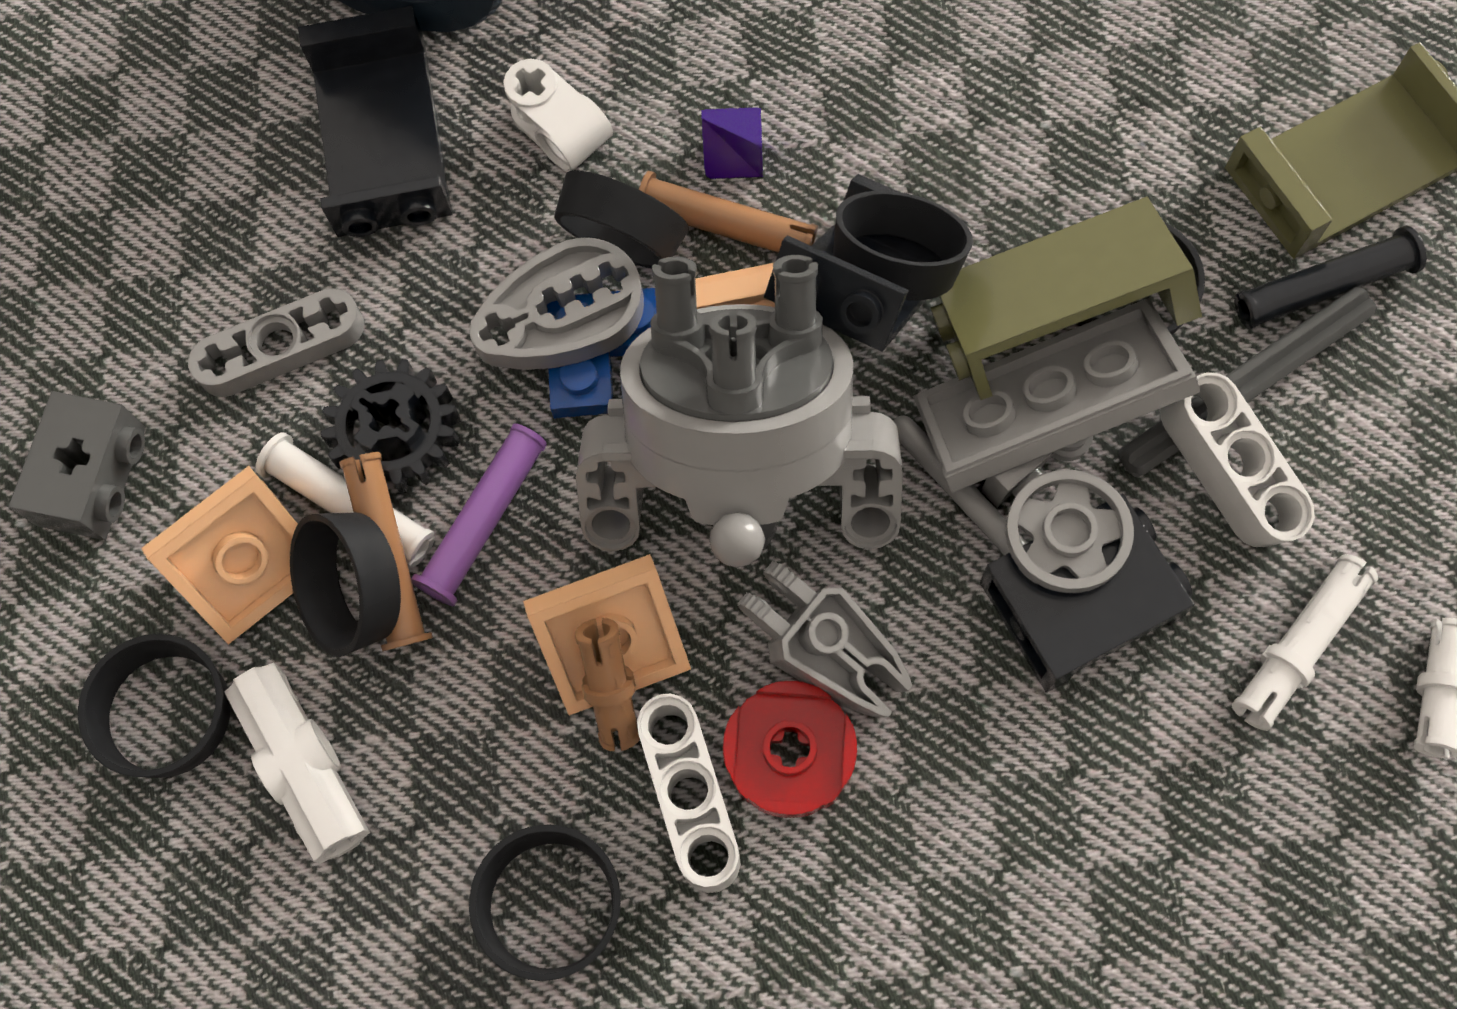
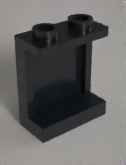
[980,493,1195,693]

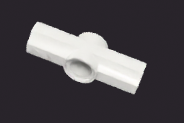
[224,662,370,864]

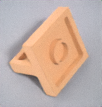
[141,466,298,645]
[523,554,691,716]

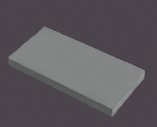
[913,298,1200,493]

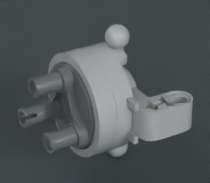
[576,255,903,568]

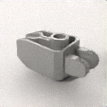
[737,561,912,718]

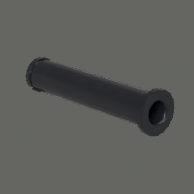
[1234,225,1427,329]

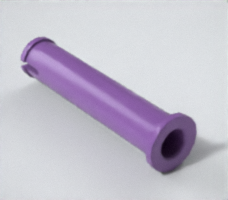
[411,424,547,606]

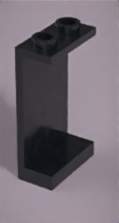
[298,6,452,237]
[764,174,968,352]

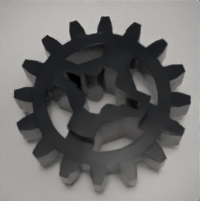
[321,359,461,494]

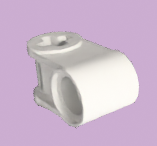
[503,59,613,172]

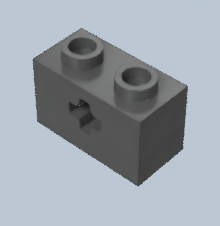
[8,391,146,541]

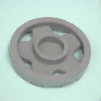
[1006,470,1134,593]

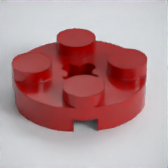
[723,681,857,818]

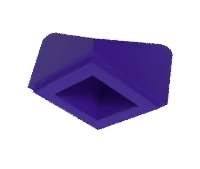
[701,107,763,179]

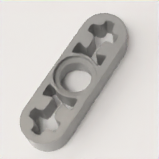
[188,288,364,397]

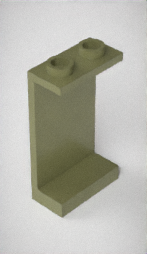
[1225,42,1457,260]
[930,196,1202,400]

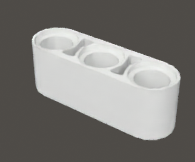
[1160,372,1315,547]
[637,693,741,893]

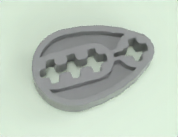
[469,238,644,370]

